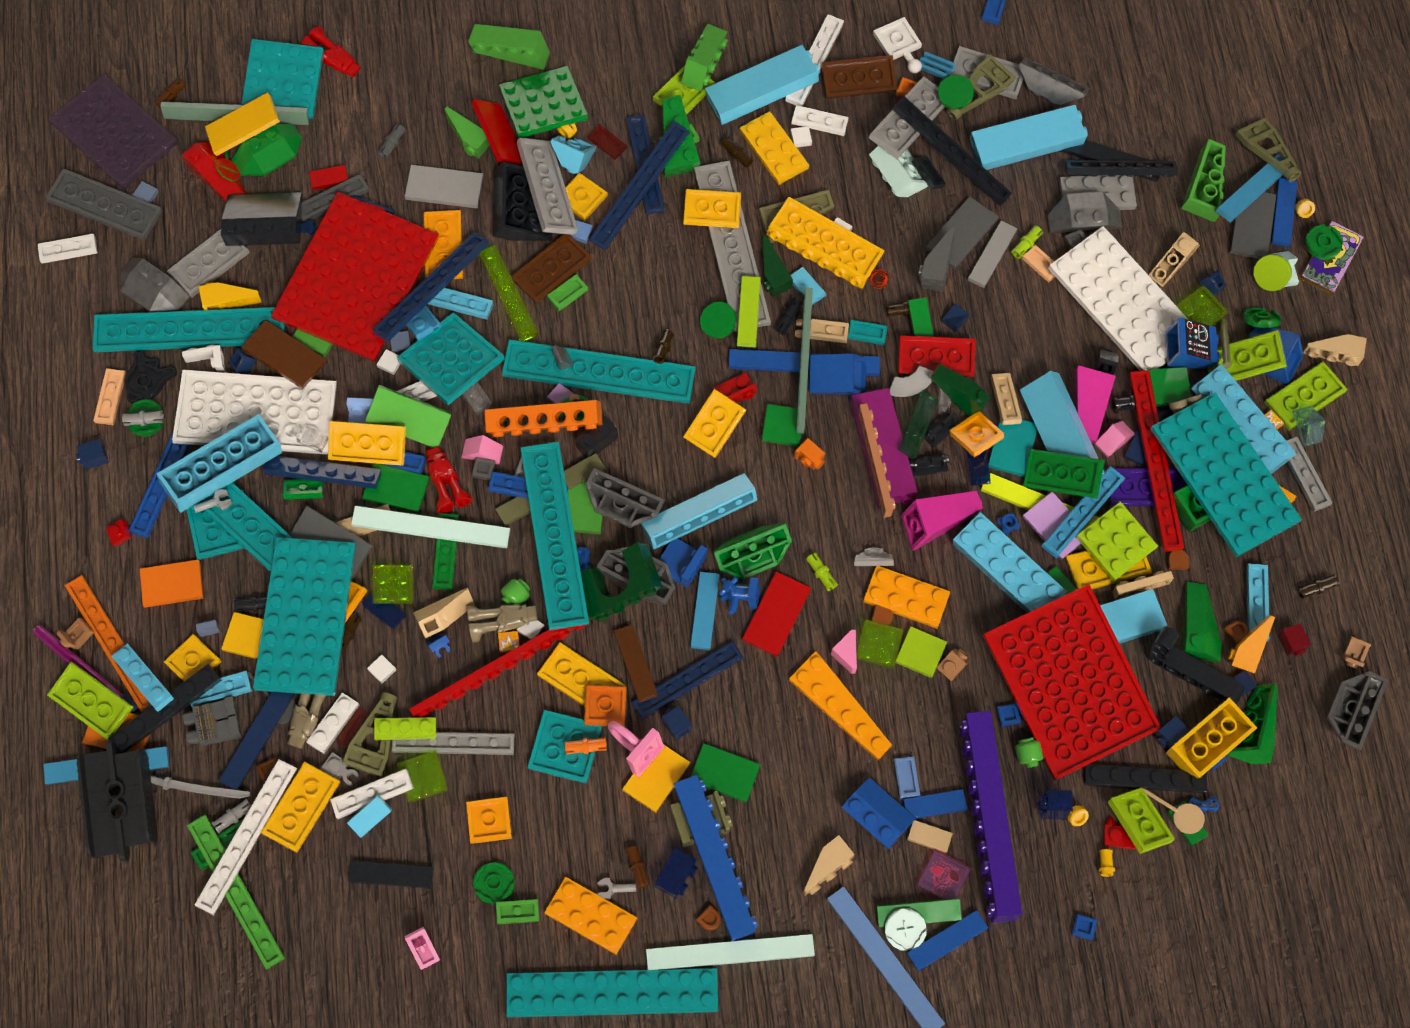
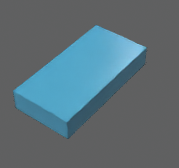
[791,267,826,305]
[347,795,392,838]

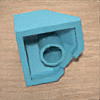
[551,136,597,174]

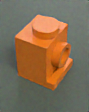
[794,438,825,470]

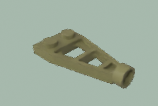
[946,54,1016,121]
[1235,118,1301,182]
[342,692,397,778]

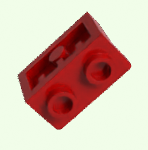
[712,372,757,404]

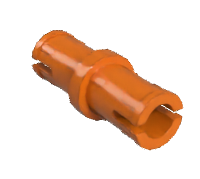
[565,737,607,755]

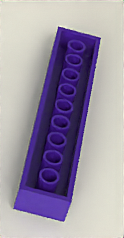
[959,711,1022,924]

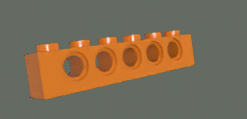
[485,400,603,437]

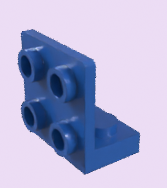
[659,539,708,588]

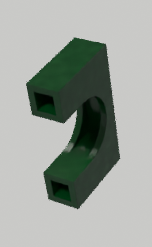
[581,542,663,622]

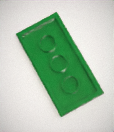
[1023,449,1105,499]

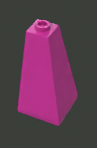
[1073,365,1116,444]
[901,491,983,550]

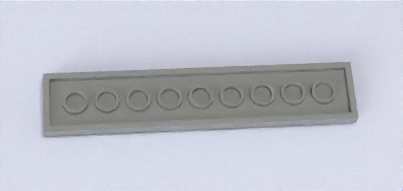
[694,161,771,332]

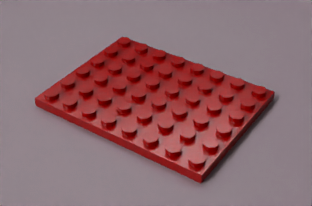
[271,192,439,362]
[983,584,1161,780]

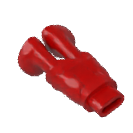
[300,26,361,78]
[426,447,472,514]

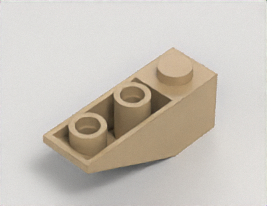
[1148,232,1200,287]
[1303,334,1367,366]
[413,588,475,638]
[803,835,855,896]

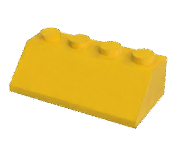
[1166,698,1257,779]

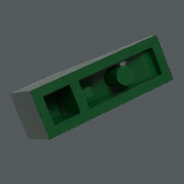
[762,236,793,297]
[930,364,990,416]

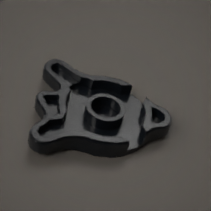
[124,351,177,404]

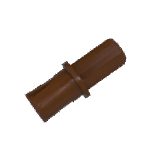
[155,78,186,108]
[625,846,649,888]

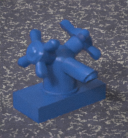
[719,577,760,615]

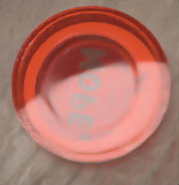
[870,269,889,289]

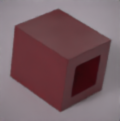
[1278,623,1311,657]

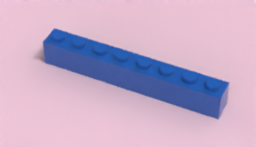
[673,775,758,942]

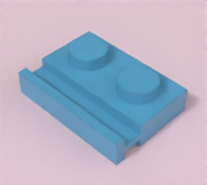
[406,306,441,340]

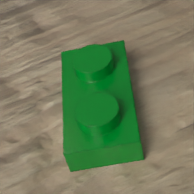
[283,479,324,500]

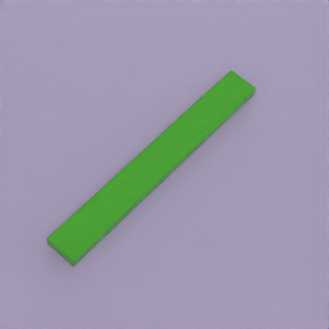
[187,815,285,970]

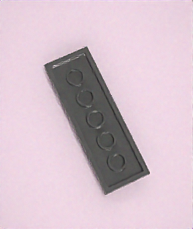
[45,168,163,241]

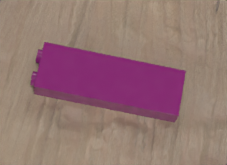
[850,388,917,506]

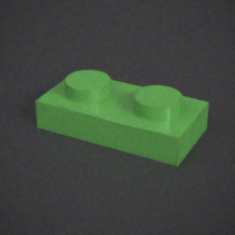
[496,899,539,924]

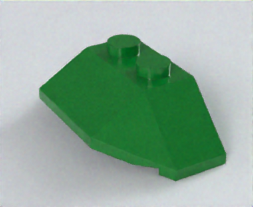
[231,124,302,176]
[713,523,792,579]

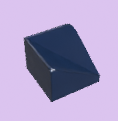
[1199,270,1226,297]
[942,304,969,333]
[228,348,256,375]

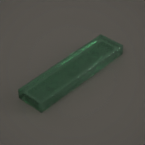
[897,390,938,459]

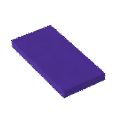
[1107,468,1185,507]

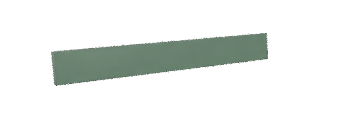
[161,102,309,125]
[796,287,813,434]

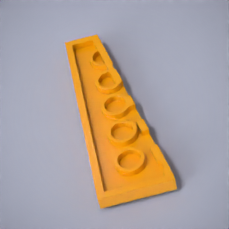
[789,651,892,761]

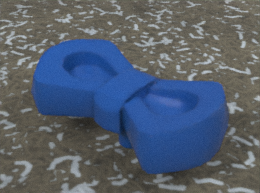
[577,547,591,573]
[1188,796,1220,813]

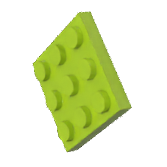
[1076,501,1158,582]

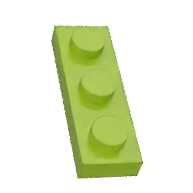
[374,717,436,740]

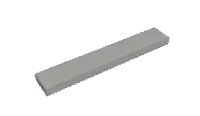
[392,732,515,755]

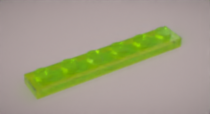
[479,245,538,342]

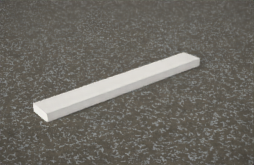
[195,759,297,915]

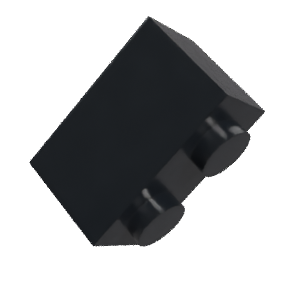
[576,416,618,458]

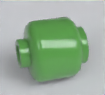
[501,579,530,605]
[1015,737,1044,768]

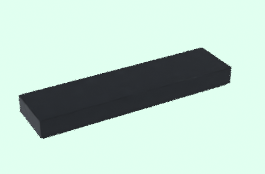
[349,861,434,889]

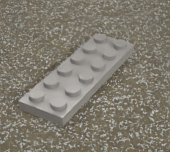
[869,76,945,160]
[516,138,578,235]

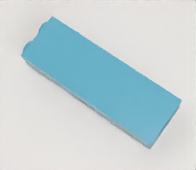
[705,45,820,125]
[969,105,1088,170]
[1020,371,1105,475]
[1100,589,1167,644]

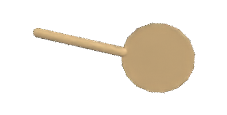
[1143,788,1205,834]

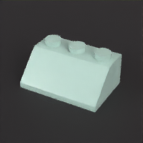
[869,145,928,197]

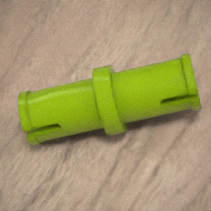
[1011,226,1043,259]
[806,553,838,591]

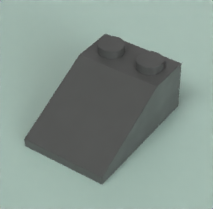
[918,227,955,292]

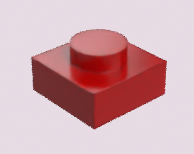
[106,519,132,546]

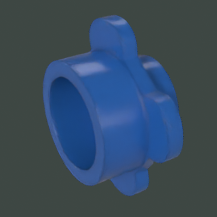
[997,513,1020,534]

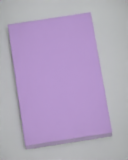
[1023,492,1086,560]

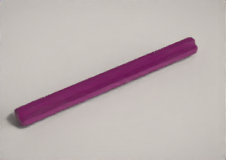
[33,625,124,698]

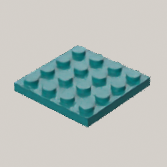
[241,39,324,119]
[397,312,505,405]

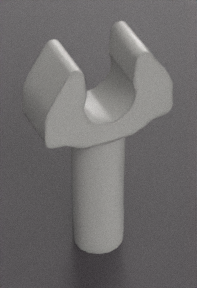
[193,489,232,513]
[597,878,636,900]

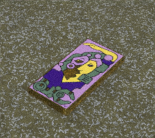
[1299,220,1365,296]

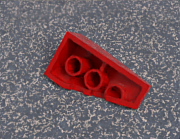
[182,142,246,202]

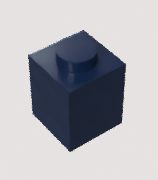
[76,439,109,470]
[662,706,692,741]
[1155,716,1190,750]

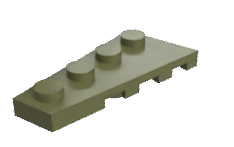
[759,190,834,243]

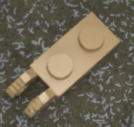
[795,319,849,343]

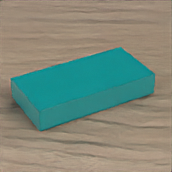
[847,320,888,345]

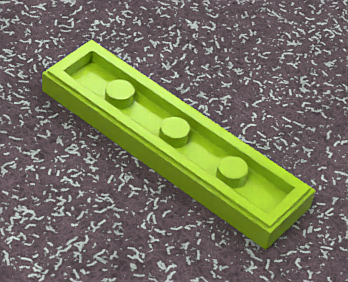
[737,276,761,348]

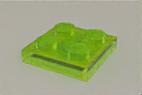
[1176,285,1229,326]
[372,565,413,604]
[856,620,903,669]
[397,751,448,803]

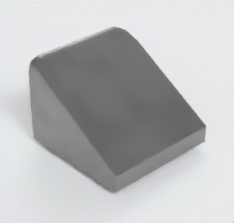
[552,345,573,370]

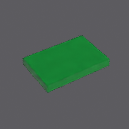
[362,463,430,514]
[691,744,760,803]

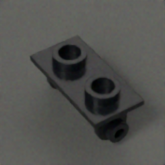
[920,411,960,448]
[909,453,949,477]

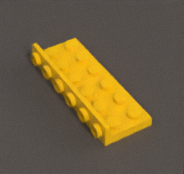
[767,197,885,289]

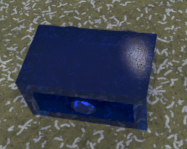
[1037,790,1073,820]
[655,848,698,899]

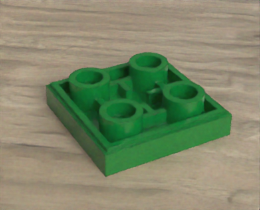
[1149,367,1192,407]
[762,404,801,447]

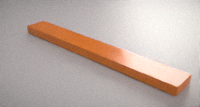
[64,575,152,713]

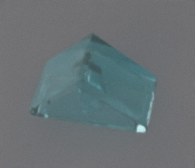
[1293,406,1325,447]

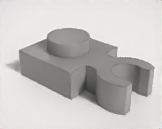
[320,752,359,786]

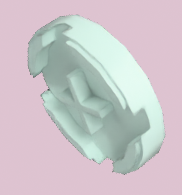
[885,908,926,950]

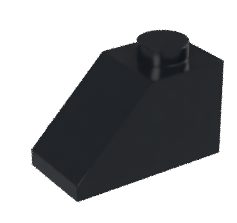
[1093,349,1119,375]

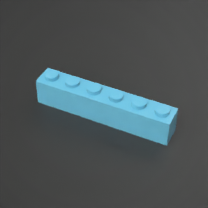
[641,473,757,549]

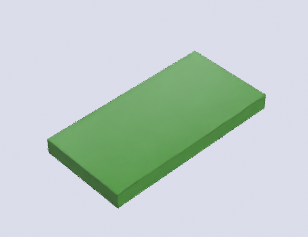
[365,385,452,448]

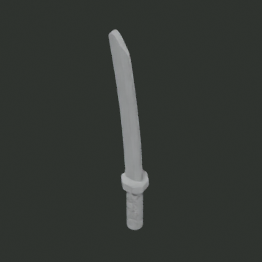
[150,775,250,798]

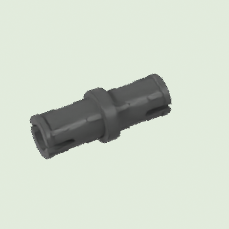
[378,124,405,159]

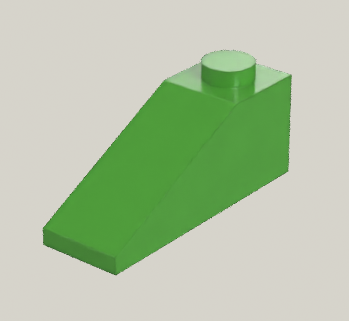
[445,107,490,159]

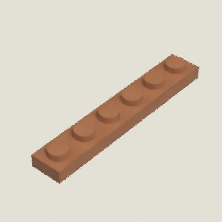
[858,403,895,518]

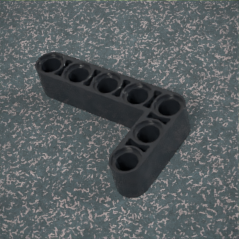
[1148,626,1245,705]

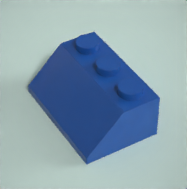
[842,778,916,849]

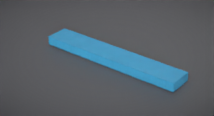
[1216,154,1290,223]
[1041,466,1125,559]
[44,747,170,785]

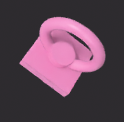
[608,721,665,778]

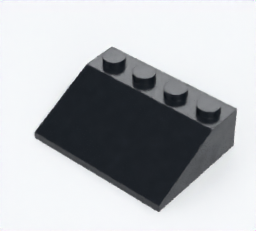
[493,162,552,241]
[221,192,302,246]

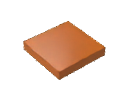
[584,685,626,727]

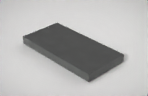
[1230,187,1276,259]
[926,197,999,270]
[290,506,373,579]

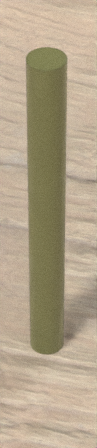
[1219,319,1231,368]

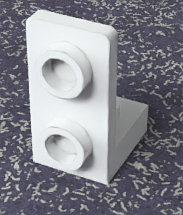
[182,345,226,373]

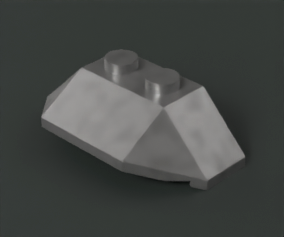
[1019,57,1090,105]
[1048,191,1122,233]
[120,258,191,312]
[586,468,665,528]
[596,547,675,605]
[1327,671,1388,750]

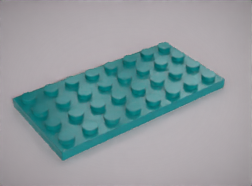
[1151,392,1302,557]
[253,537,356,696]

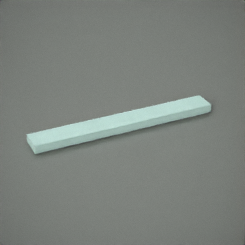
[351,506,510,548]
[646,934,815,970]

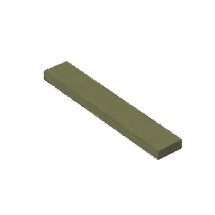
[495,453,606,527]

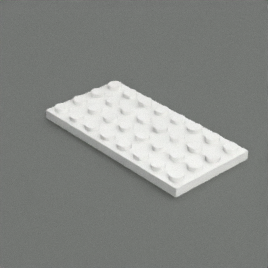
[1048,226,1188,371]
[172,370,337,454]

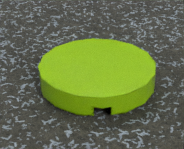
[1254,254,1292,291]

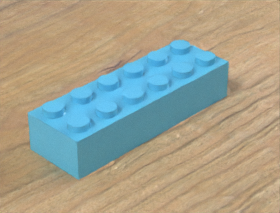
[1191,364,1297,474]
[156,414,282,513]
[953,512,1067,613]

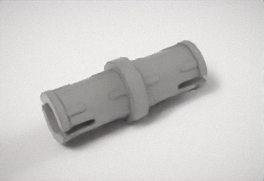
[122,410,164,426]
[211,799,251,834]

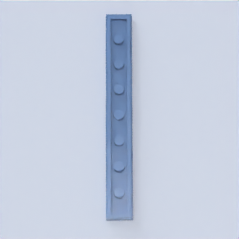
[827,887,945,1028]

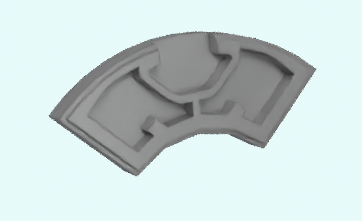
[889,366,934,397]

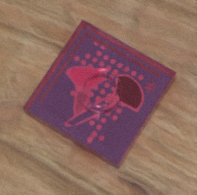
[916,849,972,900]

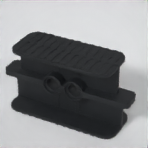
[76,741,158,862]

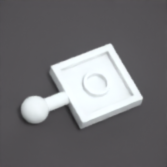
[873,17,922,73]

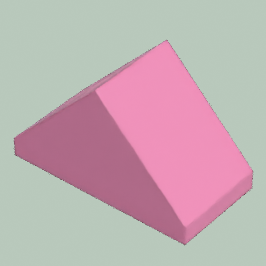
[1094,421,1135,458]
[462,435,503,464]
[831,630,857,674]
[404,927,440,970]

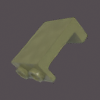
[670,791,732,848]

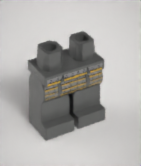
[183,696,242,746]

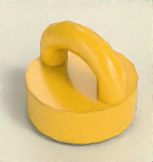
[557,123,577,139]
[1295,199,1315,218]
[1066,805,1089,826]

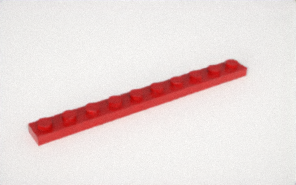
[1129,370,1184,552]
[409,624,587,718]

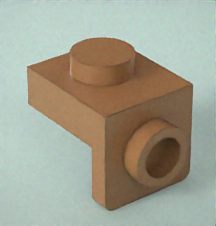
[56,618,94,650]
[1342,636,1371,669]
[937,648,970,681]

